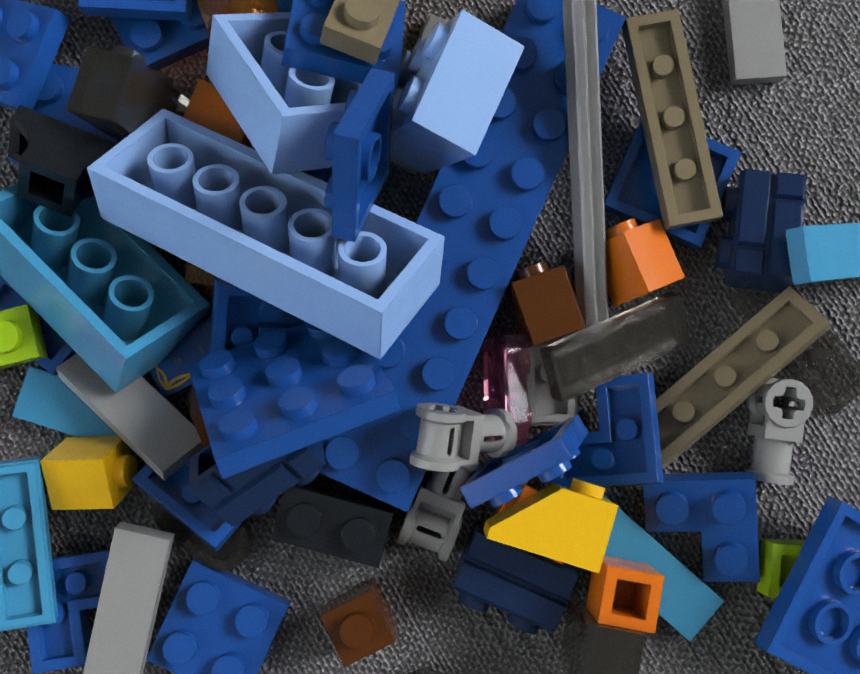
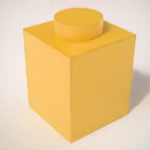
[40,435,138,510]

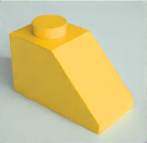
[483,478,619,573]

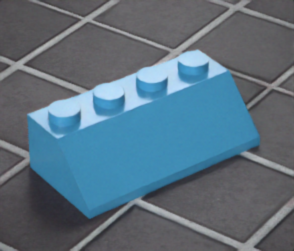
[0,183,210,393]

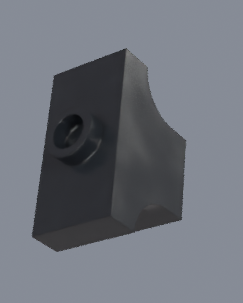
[8,105,117,217]

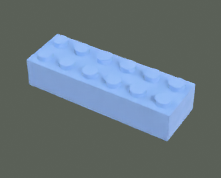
[87,108,445,359]

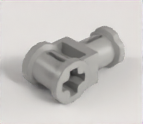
[744,378,814,485]
[409,402,517,472]
[396,462,480,562]

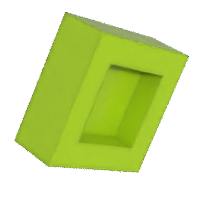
[0,304,48,370]
[756,538,806,598]

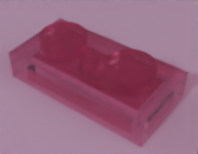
[483,334,532,444]

